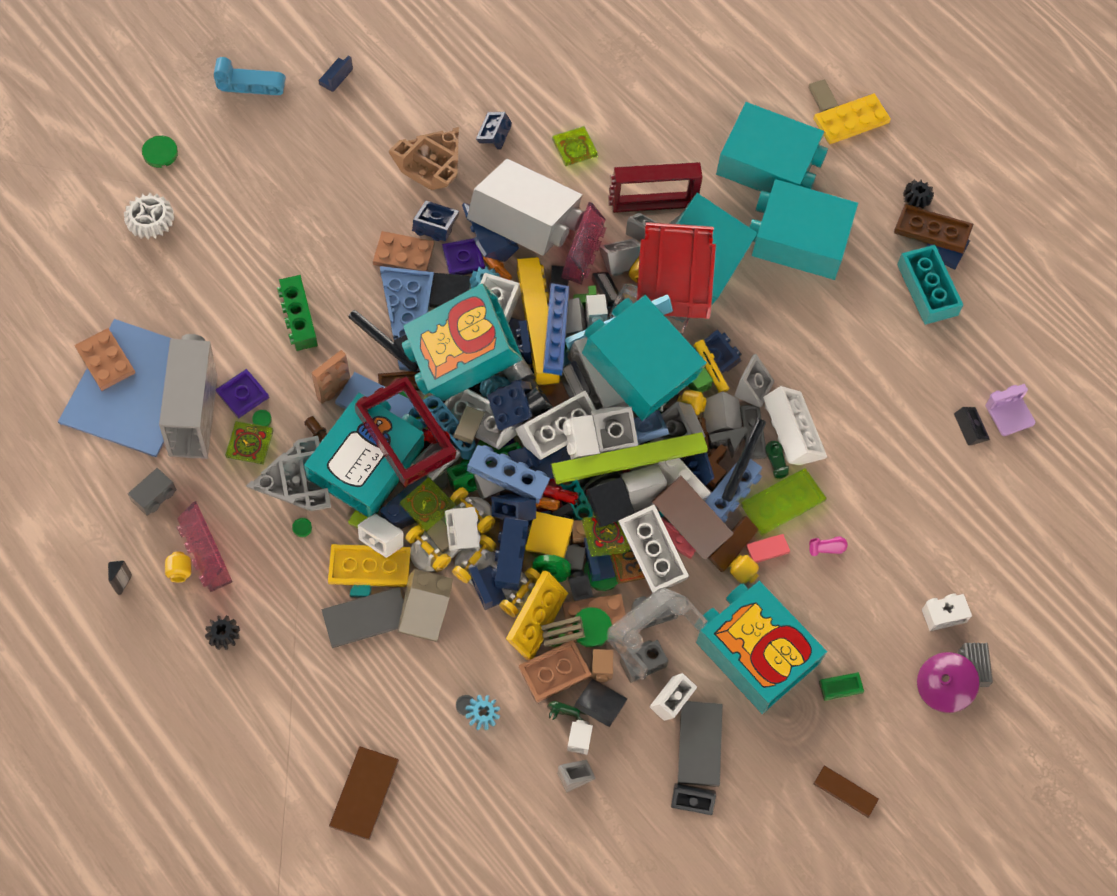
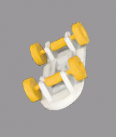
[405,487,495,572]
[452,534,541,617]

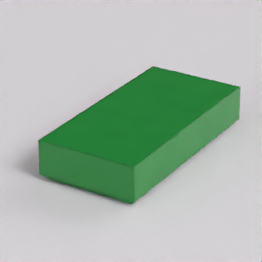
[819,672,864,701]

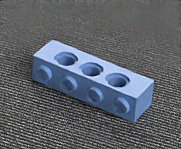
[467,445,550,504]
[705,459,763,523]

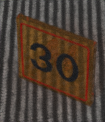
[609,543,646,584]

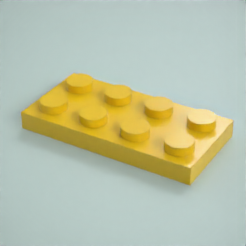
[813,93,891,145]
[328,544,411,587]
[506,571,568,660]

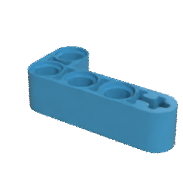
[213,57,286,95]
[408,395,476,460]

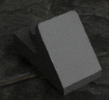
[708,427,747,458]

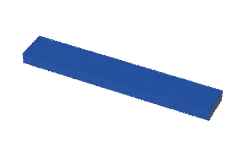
[543,283,569,376]

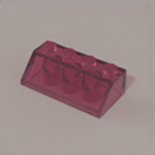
[561,202,607,285]
[177,501,232,592]

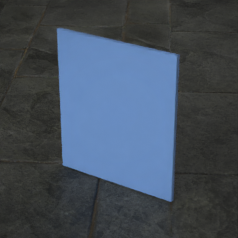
[58,319,172,457]

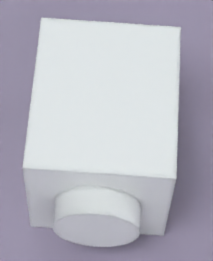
[567,720,593,755]

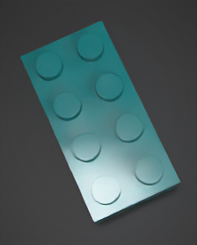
[897,245,964,325]

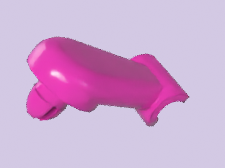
[809,536,848,556]

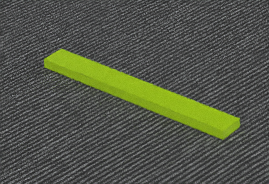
[551,432,708,484]

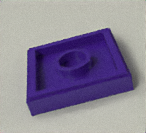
[442,238,485,275]
[216,369,269,419]

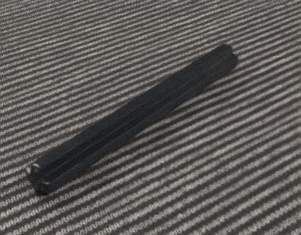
[348,310,419,372]
[722,418,766,502]

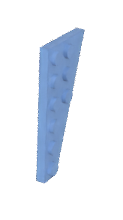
[380,266,434,371]

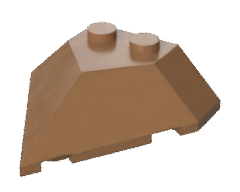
[389,127,459,190]

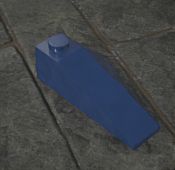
[462,203,519,262]

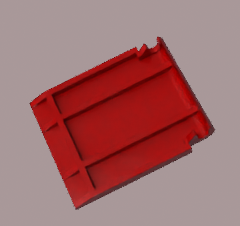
[637,222,716,319]

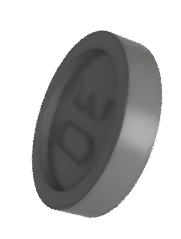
[456,695,475,716]

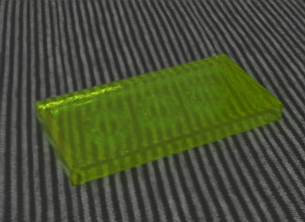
[741,468,827,536]

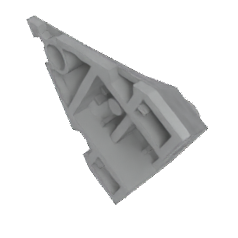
[246,436,331,511]

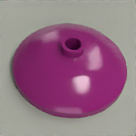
[917,652,980,713]

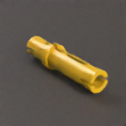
[693,340,730,393]

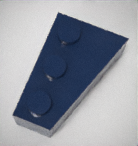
[380,475,451,529]
[491,517,529,591]

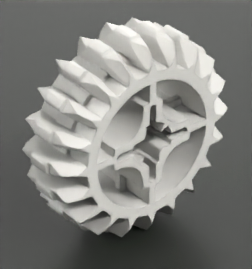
[124,193,174,240]

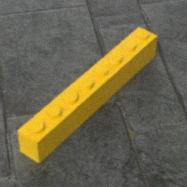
[517,257,559,385]

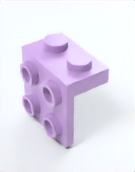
[985,384,1035,436]

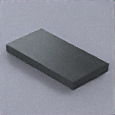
[321,587,404,648]
[677,701,723,787]

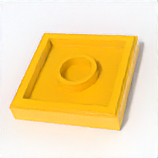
[525,511,574,558]

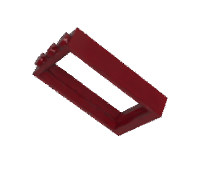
[608,162,703,213]
[355,376,457,487]

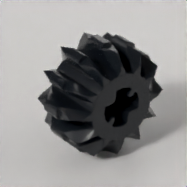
[903,179,934,209]
[205,615,240,650]

